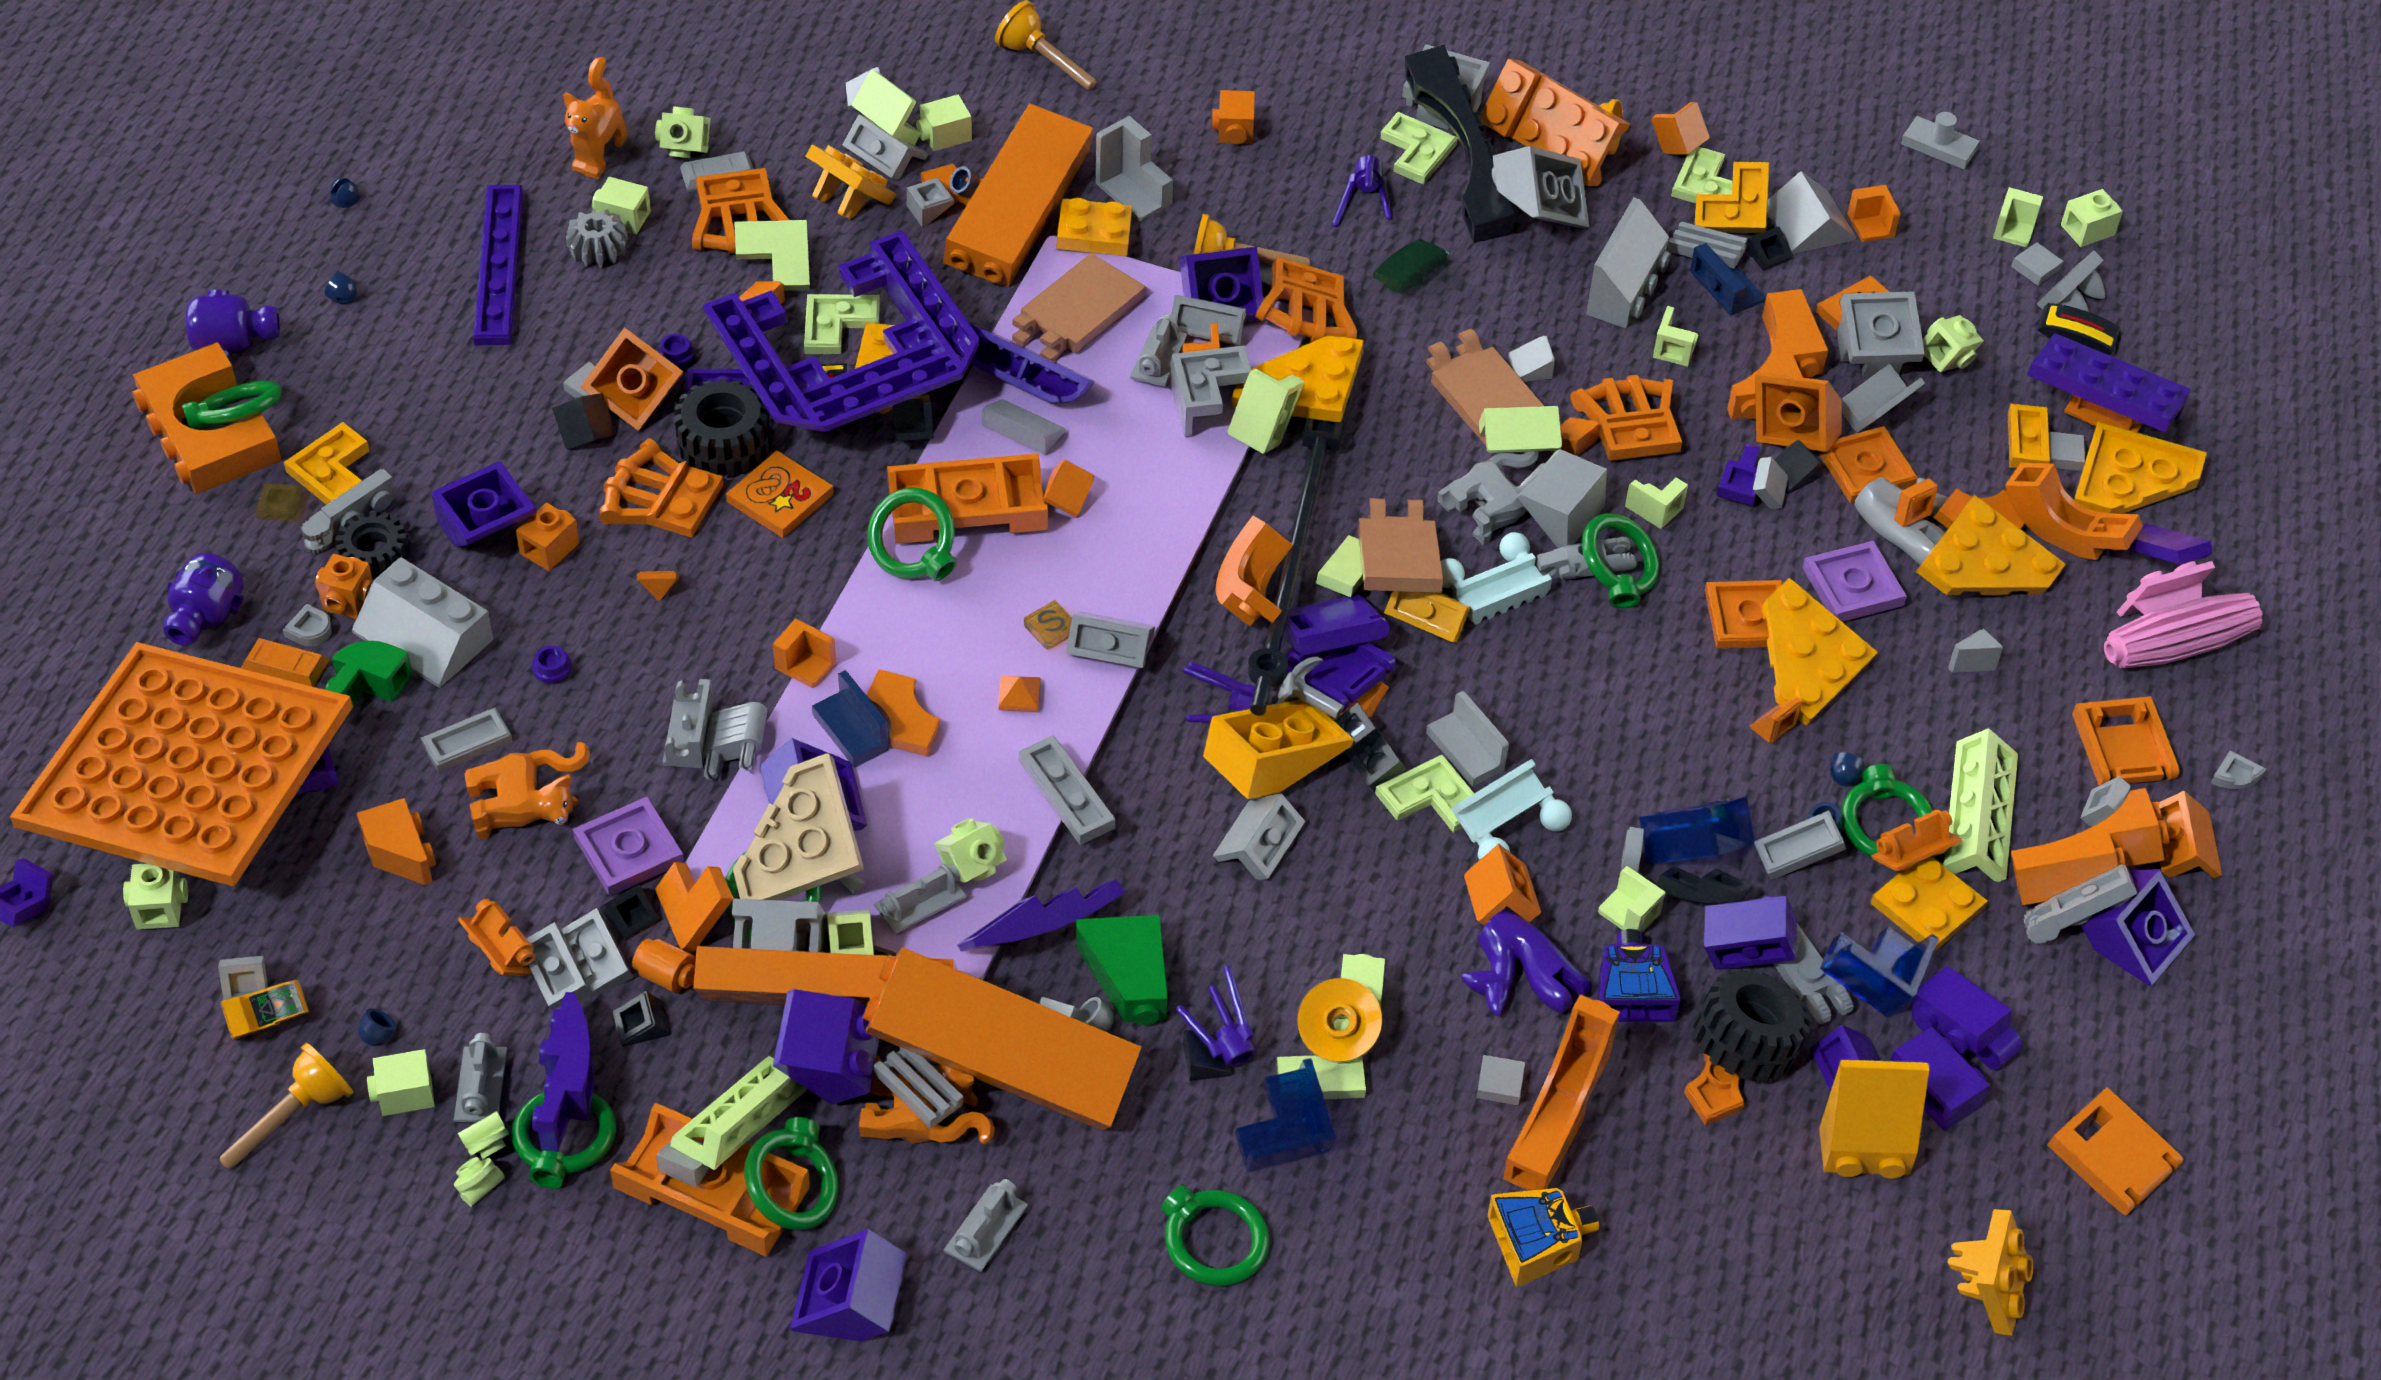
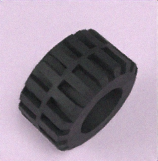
[674,379,771,478]
[1693,969,1811,1081]

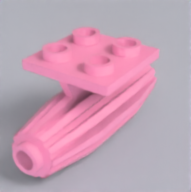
[2104,561,2263,669]

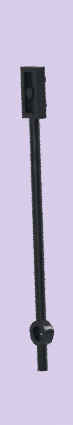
[1248,392,1351,716]

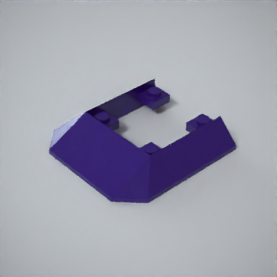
[702,230,980,432]

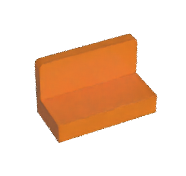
[2158,791,2222,878]
[1464,844,1541,925]

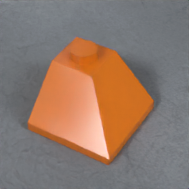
[580,327,684,431]
[1755,372,1842,452]

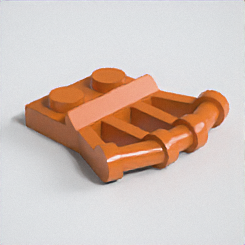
[692,168,789,254]
[1255,256,1357,342]
[1570,375,1682,461]
[599,438,724,538]

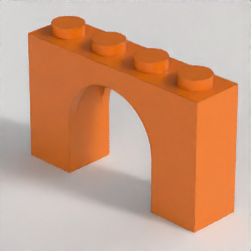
[132,342,282,495]

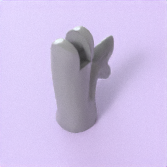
[1854,478,1948,566]

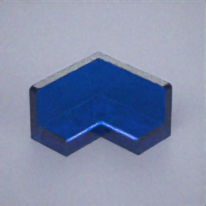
[1639,797,1755,864]
[1820,927,1939,1017]
[1235,1058,1336,1173]

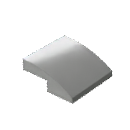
[526,908,634,1010]

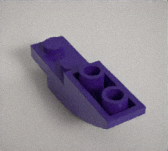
[532,992,594,1152]

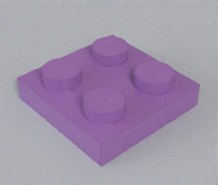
[1802,541,1907,622]
[573,797,684,897]

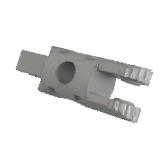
[1536,537,1637,580]

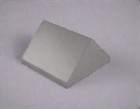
[1767,171,1856,254]
[1517,449,1607,548]

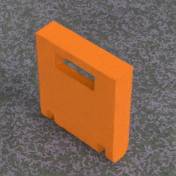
[2072,696,2179,786]
[2047,1087,2183,1216]

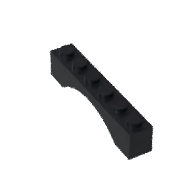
[1405,45,1518,243]

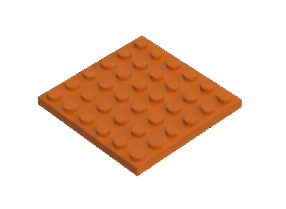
[10,642,353,887]

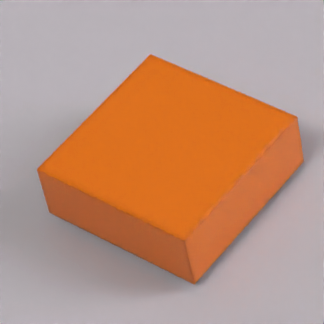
[1894,478,1938,527]

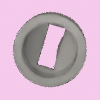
[1079,997,1114,1032]

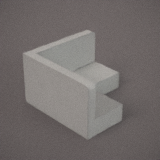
[1096,116,1173,221]
[1171,345,1251,437]

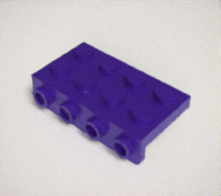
[2027,333,2191,432]

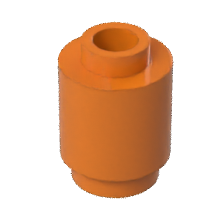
[632,938,696,993]

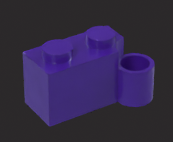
[1912,966,2023,1070]

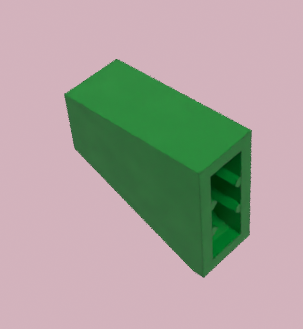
[1076,915,1167,1025]

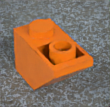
[357,798,436,885]

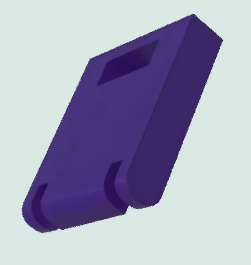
[1284,595,1389,656]
[1285,642,1396,712]

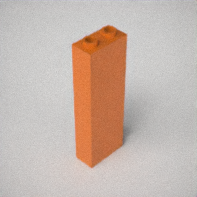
[943,103,1093,287]
[693,946,963,1007]
[862,947,1141,1131]

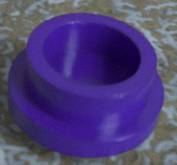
[657,334,695,367]
[532,646,572,683]

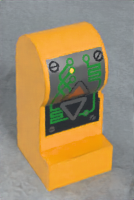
[220,979,309,1040]

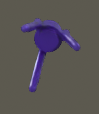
[1332,155,1392,228]
[1183,662,1255,723]
[1176,965,1257,1067]

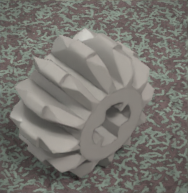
[566,209,628,268]

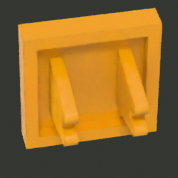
[805,144,897,220]
[1948,1209,2033,1336]

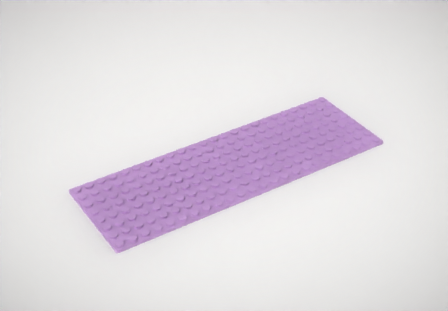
[685,236,1313,980]

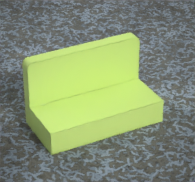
[851,70,921,145]
[1227,369,1305,454]
[1479,406,1562,453]

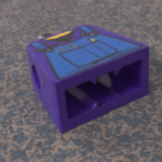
[1597,929,1680,1022]

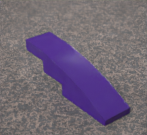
[957,879,1125,952]

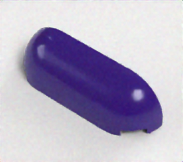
[968,322,1095,403]

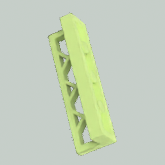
[1943,728,2018,882]
[670,1056,807,1170]

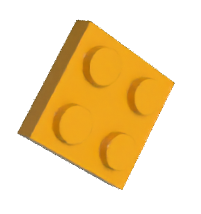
[1056,198,1132,256]
[1870,856,1988,954]

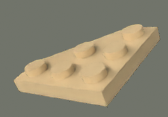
[733,753,864,900]

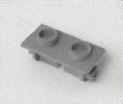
[1130,314,1188,386]
[874,864,967,934]
[454,1033,507,1122]
[944,1179,1028,1272]

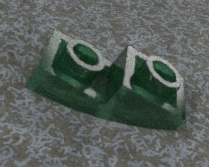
[1373,239,1449,292]

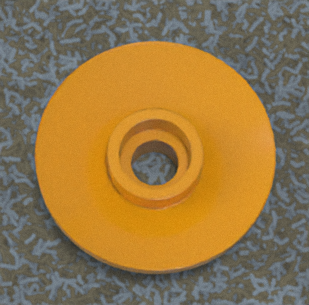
[1297,978,1383,1062]

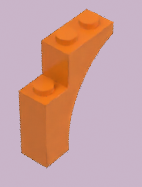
[1727,289,1828,420]
[2011,788,2169,905]
[1503,994,1620,1191]

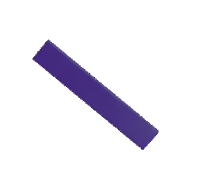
[473,185,524,346]

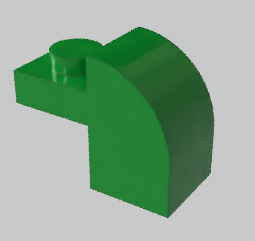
[325,641,413,713]

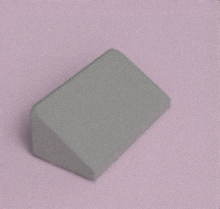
[982,399,1065,455]

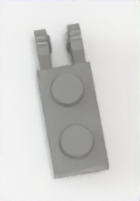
[301,469,395,555]
[2023,864,2138,945]
[1773,923,1854,1024]

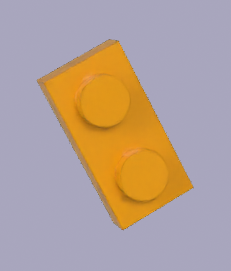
[2008,404,2050,468]
[1384,591,1471,643]

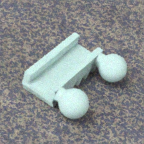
[1441,532,1552,625]
[1451,759,1572,860]

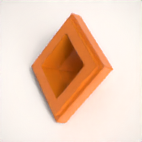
[637,571,679,601]
[998,675,1040,712]

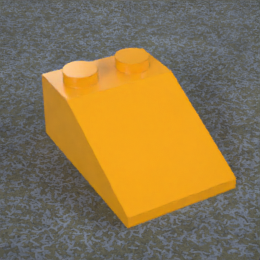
[1203,699,1354,799]
[1819,1060,1929,1179]

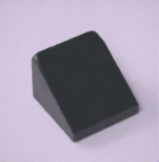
[1746,226,1793,270]
[1774,440,1821,494]
[599,884,660,940]
[612,991,672,1047]
[1183,1030,1232,1081]

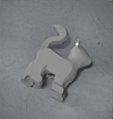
[1438,451,1545,545]

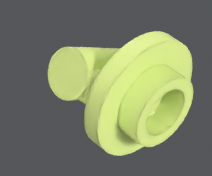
[458,1111,509,1159]
[454,1157,505,1207]

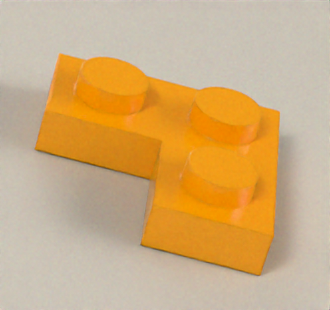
[1695,162,1769,233]
[284,422,369,505]

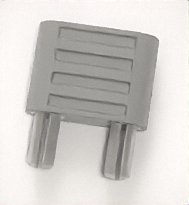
[703,702,767,780]

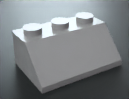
[1492,146,1589,229]
[1586,197,1671,328]
[352,557,493,688]

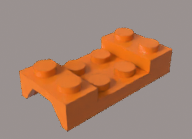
[1480,59,1630,186]
[887,453,1048,544]
[610,1103,810,1257]

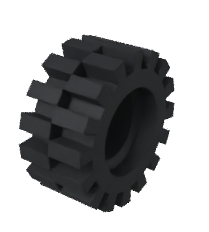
[335,511,410,579]

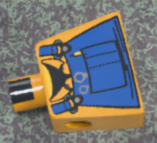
[1487,1188,1599,1287]

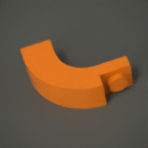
[2005,462,2143,560]
[1216,516,1293,627]

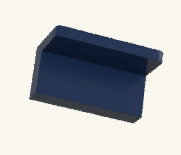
[1690,243,1765,316]
[812,670,889,768]

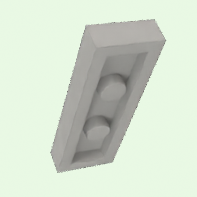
[1019,735,1115,845]

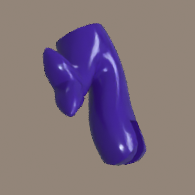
[1461,909,1591,1017]

